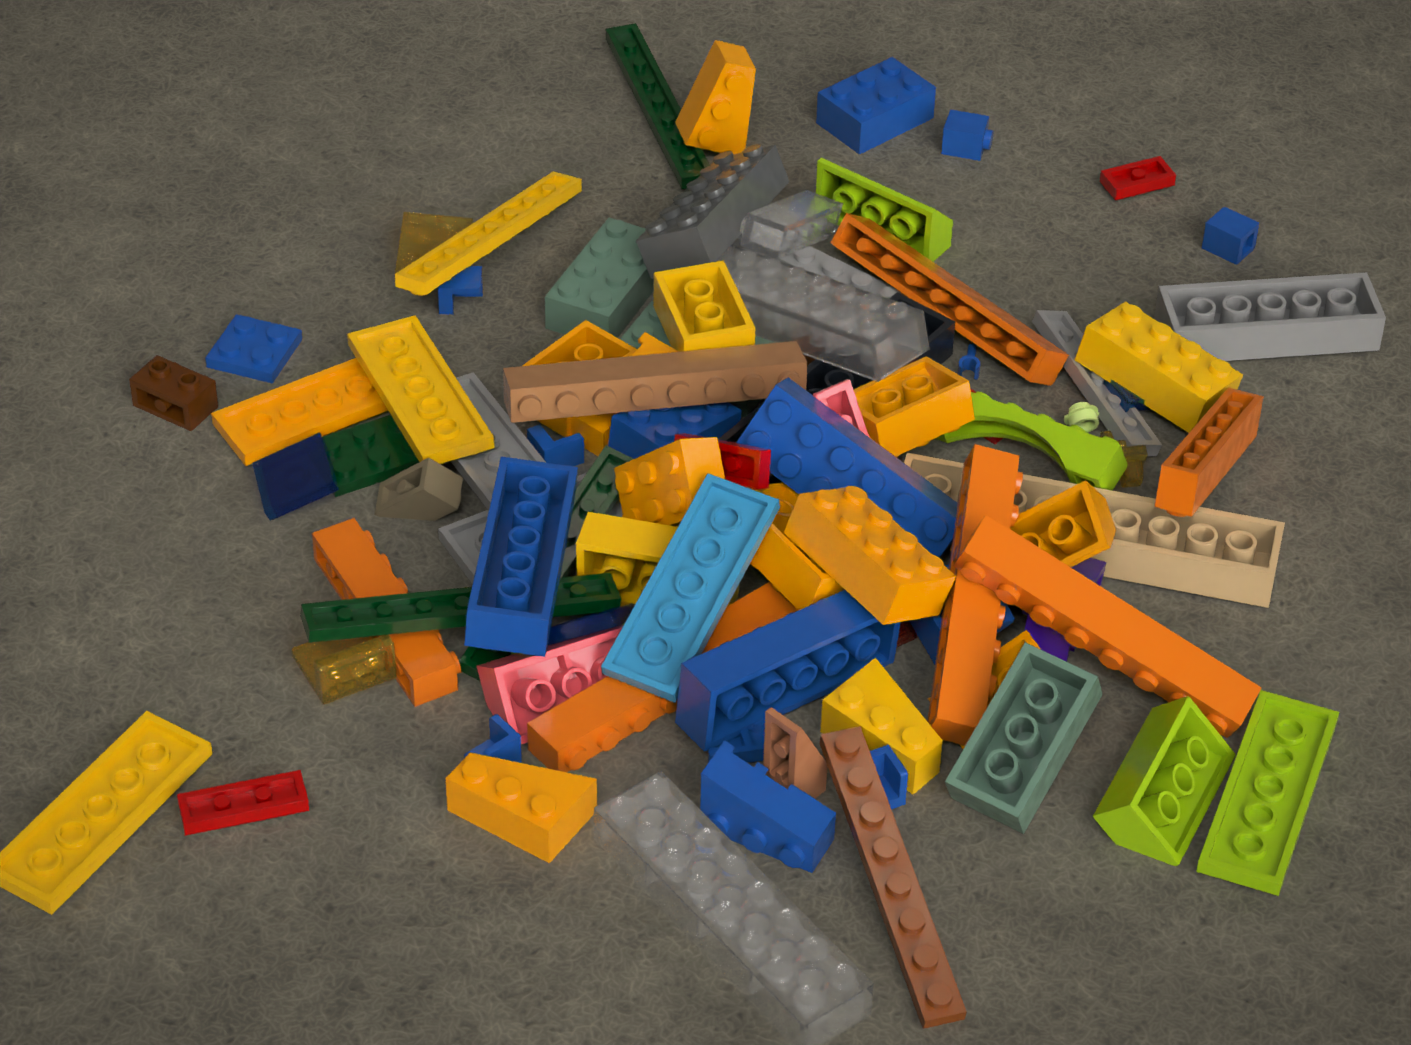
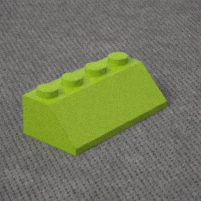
[815,158,953,262]
[1093,696,1236,866]

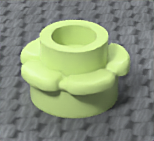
[1064,402,1099,432]

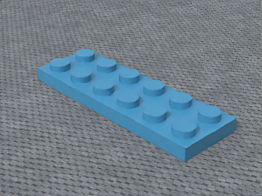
[601,473,780,703]

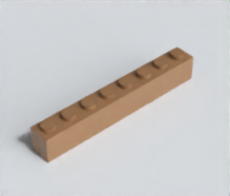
[503,341,807,423]

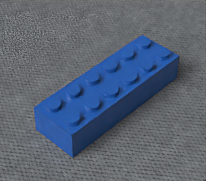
[736,377,958,559]
[464,456,578,657]
[675,590,901,752]

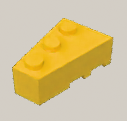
[820,657,943,794]

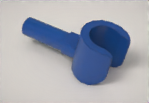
[958,344,980,380]

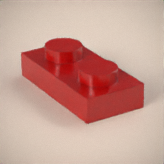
[1100,156,1176,201]

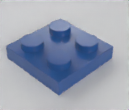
[205,314,302,383]

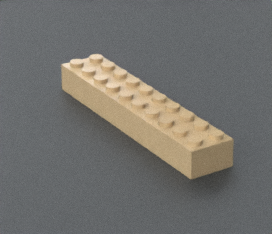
[904,453,1285,608]

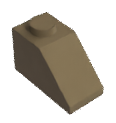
[374,457,463,521]

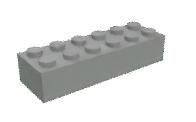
[1154,272,1386,361]

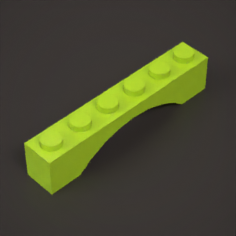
[935,391,1128,491]

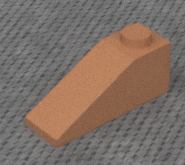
[763,707,827,799]

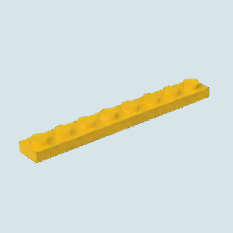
[395,171,582,296]

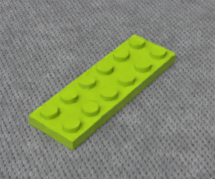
[1196,690,1339,896]

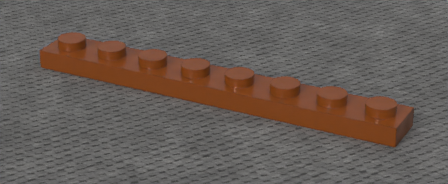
[819,726,967,1029]

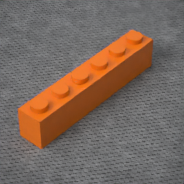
[1155,387,1264,517]
[312,518,461,707]

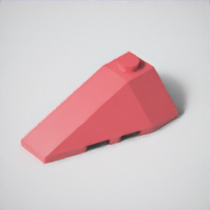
[477,625,624,744]

